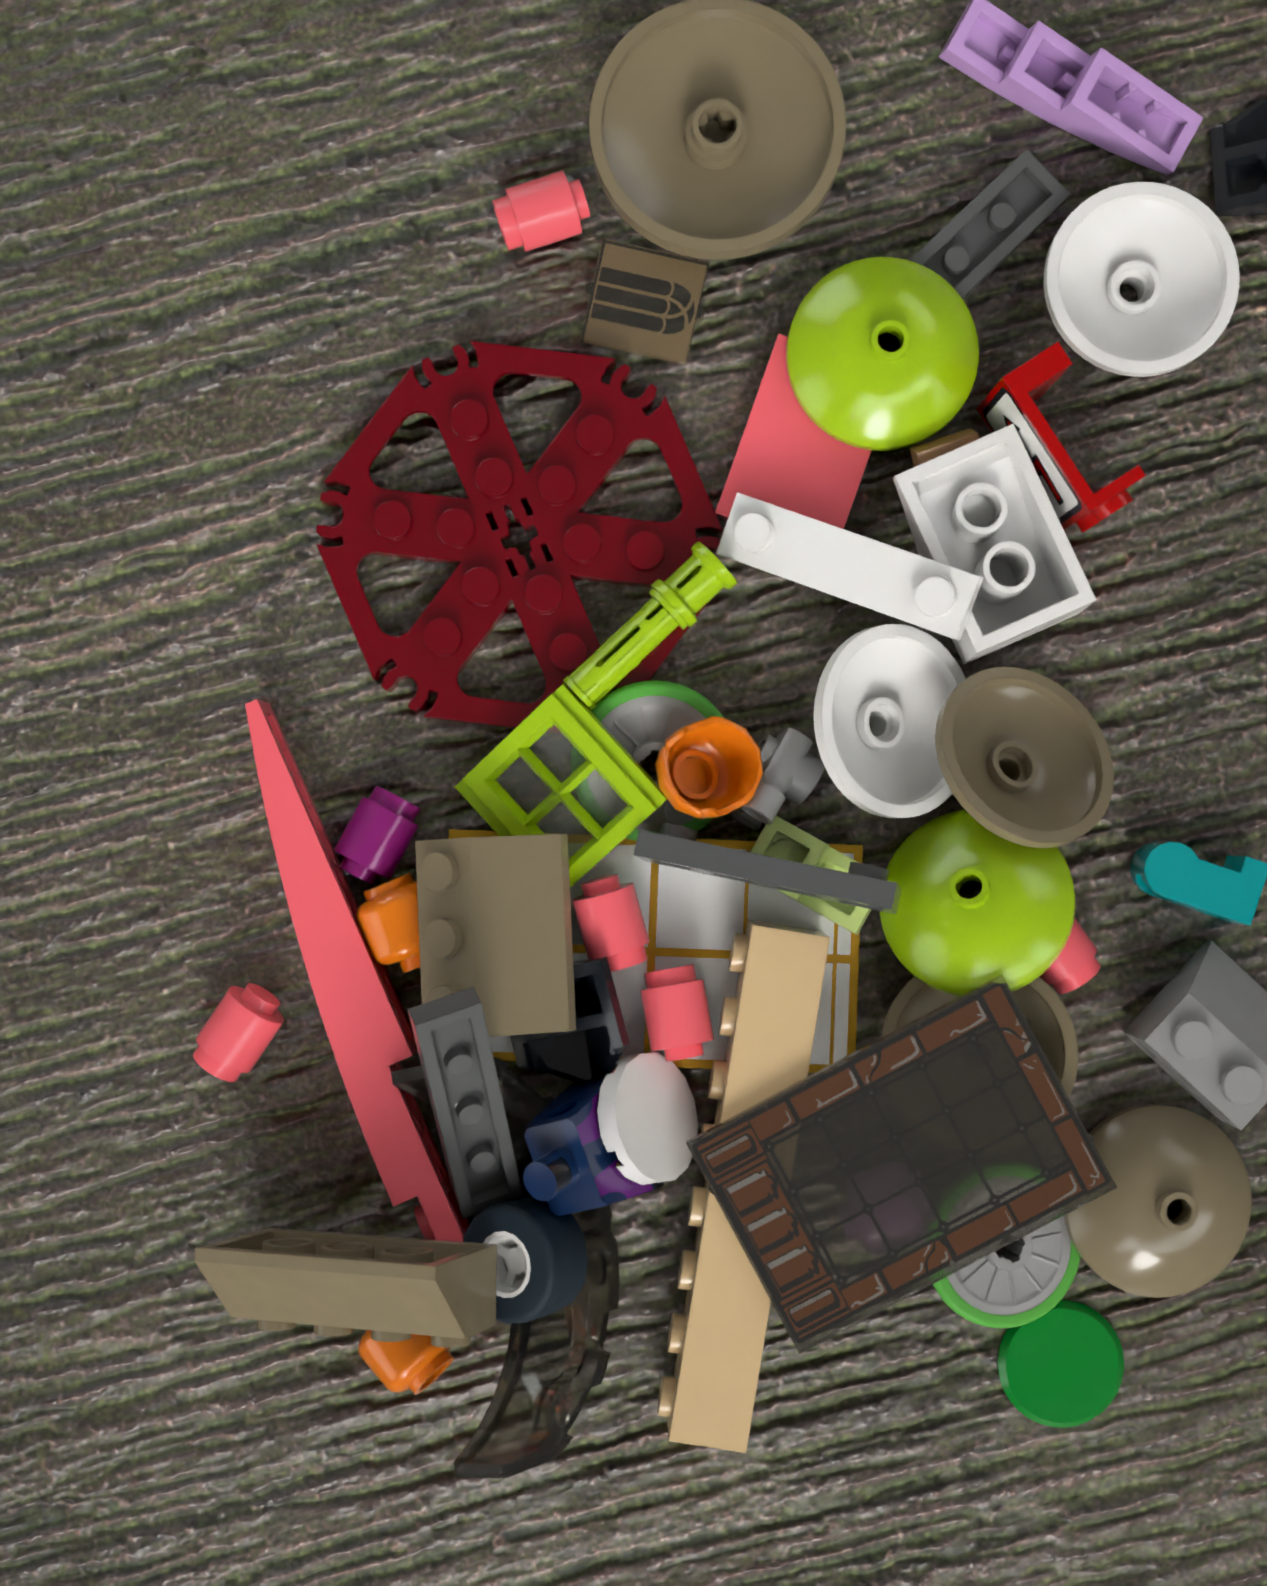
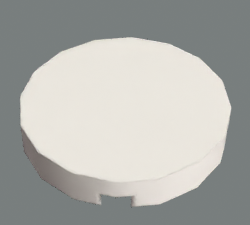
[597,1052,698,1185]

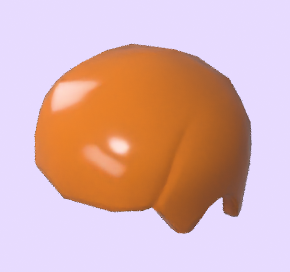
[655,716,763,820]

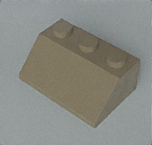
[415,834,576,1037]

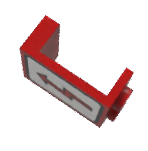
[976,342,1146,533]

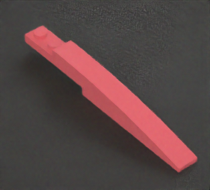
[245,699,470,1242]

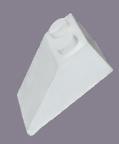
[893,423,1097,665]

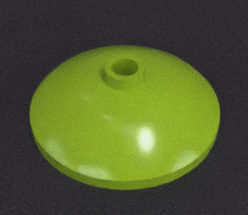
[786,257,979,451]
[880,810,1076,998]

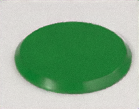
[997,1300,1124,1427]

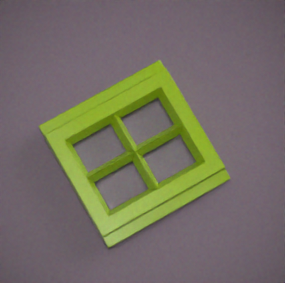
[455,684,667,888]

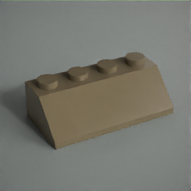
[194,1228,497,1348]

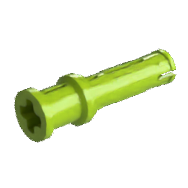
[563,541,737,710]

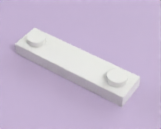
[716,492,983,640]

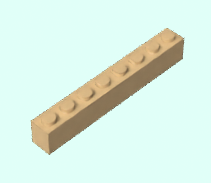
[657,919,830,1453]

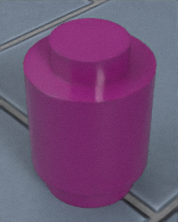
[334,786,421,885]

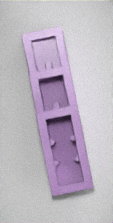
[939,0,1204,176]

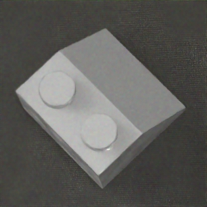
[1123,940,1267,1130]

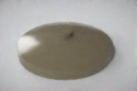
[589,0,846,260]

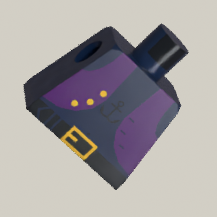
[523,1072,664,1216]

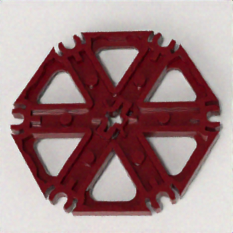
[316,341,723,735]

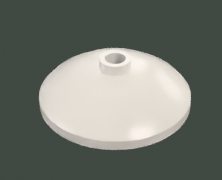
[1044,182,1240,377]
[814,624,966,818]

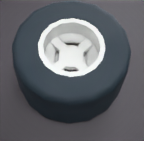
[463,1197,588,1324]

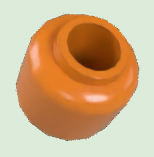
[356,873,420,973]
[358,1330,454,1395]

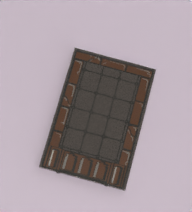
[686,975,1117,1354]

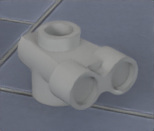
[729,727,825,830]

